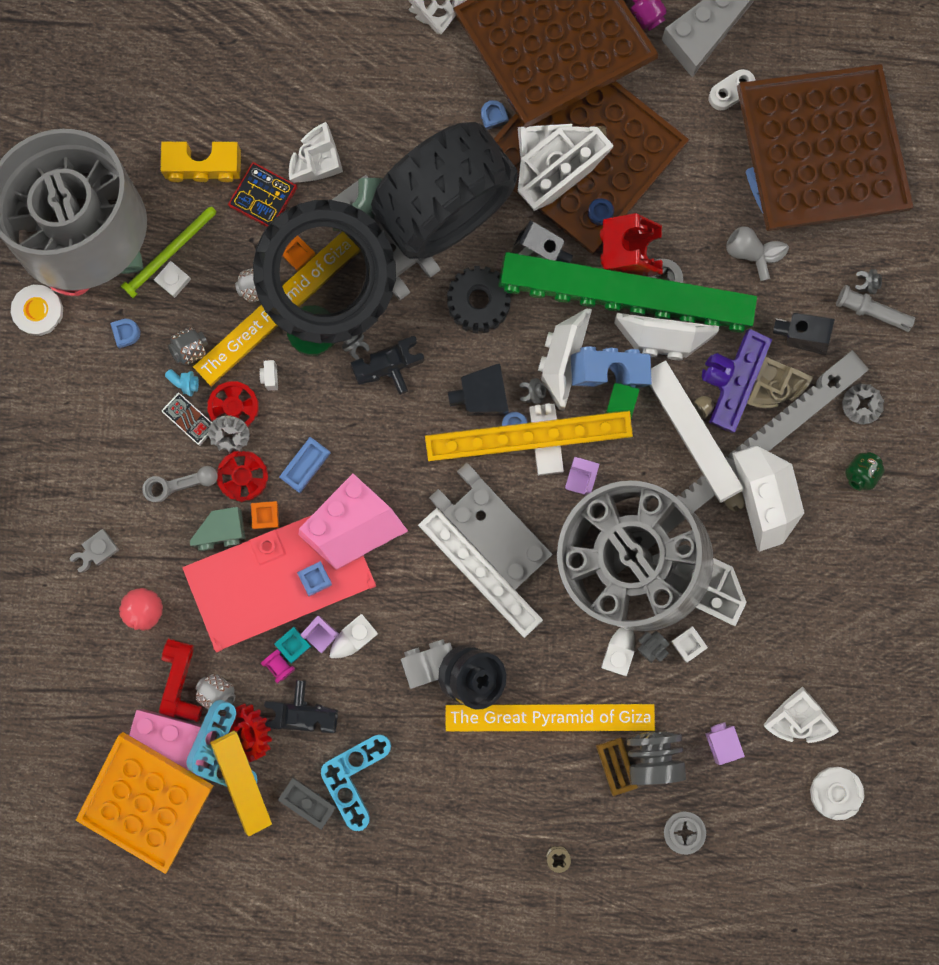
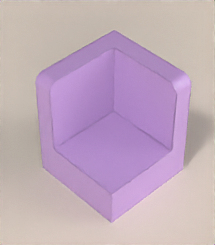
[565,457,599,496]
[301,616,339,653]

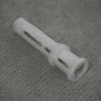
[836,285,915,332]

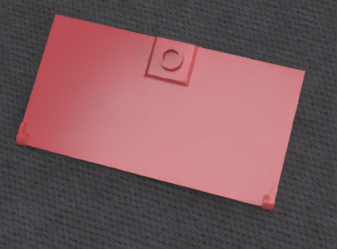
[182,515,376,653]

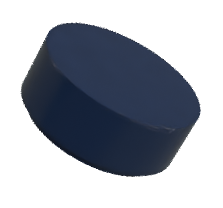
[588,198,614,226]

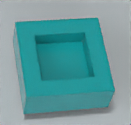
[274,627,312,664]

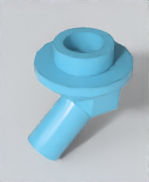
[165,369,199,397]

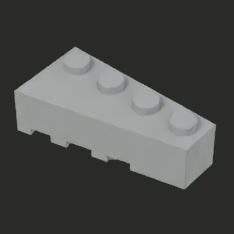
[662,0,754,77]

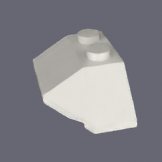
[518,127,613,211]
[538,308,592,411]
[614,313,719,360]
[732,446,804,552]
[639,545,747,626]

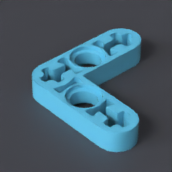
[186,700,258,787]
[321,734,391,831]

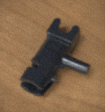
[350,336,425,395]
[264,680,338,734]

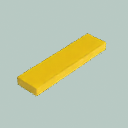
[210,731,272,837]

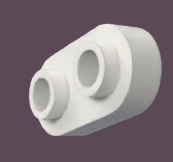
[709,69,755,110]

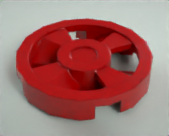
[208,381,259,428]
[217,451,268,502]

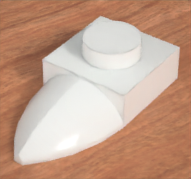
[330,614,378,658]
[601,627,635,676]

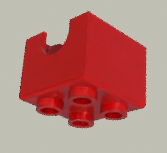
[600,213,663,277]

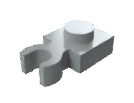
[70,529,119,573]

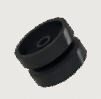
[438,645,507,710]

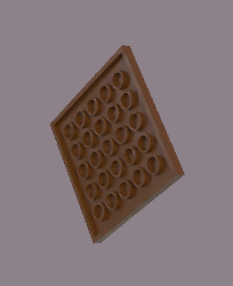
[453,0,658,128]
[737,64,913,231]
[494,81,689,255]

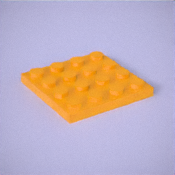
[76,732,214,874]

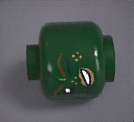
[845,452,885,491]

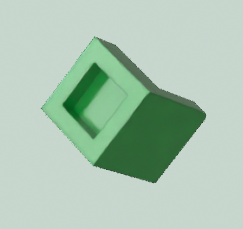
[606,383,640,419]

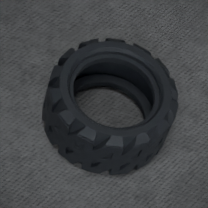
[371,122,518,259]
[253,200,396,344]

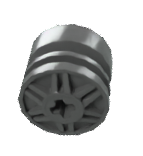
[626,731,686,785]

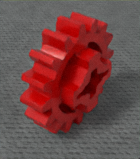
[224,703,272,762]

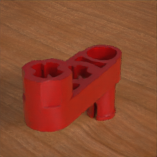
[159,638,203,722]

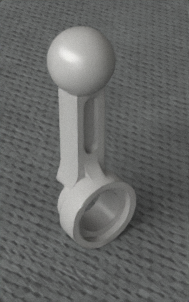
[142,466,218,502]

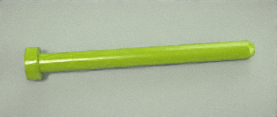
[120,206,216,298]

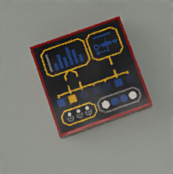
[228,162,297,227]

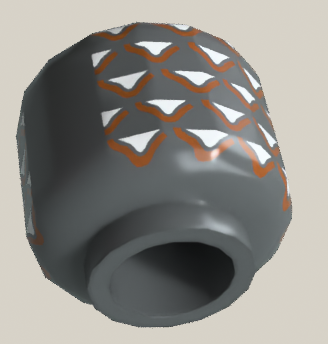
[168,327,208,365]

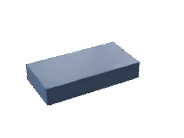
[279,437,331,493]

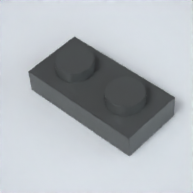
[278,777,337,830]

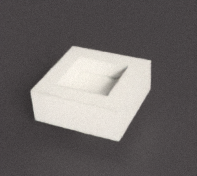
[154,261,191,298]
[260,360,278,391]
[670,626,708,663]

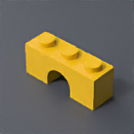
[161,142,241,182]

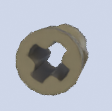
[546,846,571,873]

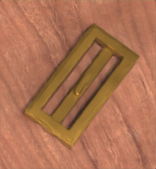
[596,737,638,796]

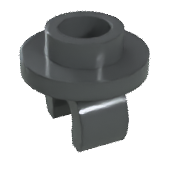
[855,269,882,294]
[342,333,370,360]
[520,378,546,404]

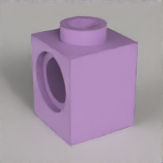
[705,722,745,765]

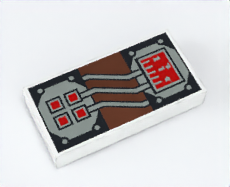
[162,392,212,446]

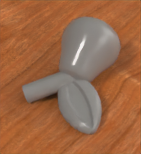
[726,226,789,281]

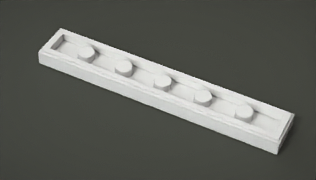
[650,361,743,503]
[418,508,543,638]

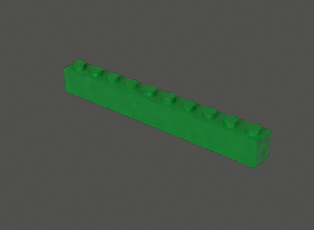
[498,252,757,333]

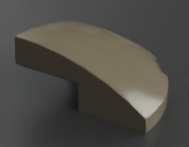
[747,356,813,408]

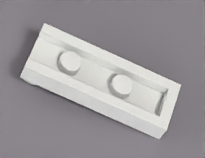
[529,403,564,476]

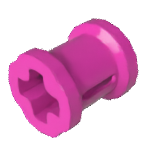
[261,649,295,684]

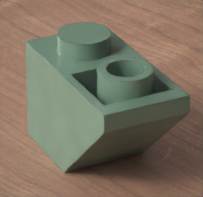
[190,507,246,551]

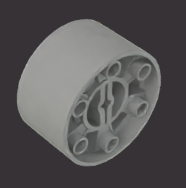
[0,129,147,290]
[557,481,714,631]

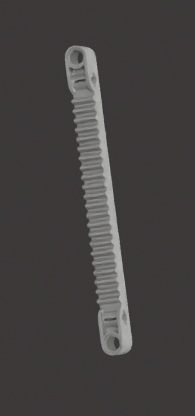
[614,350,869,574]

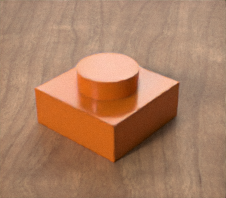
[282,235,316,272]
[251,501,279,530]

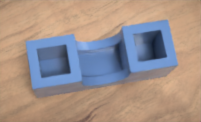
[571,346,652,389]

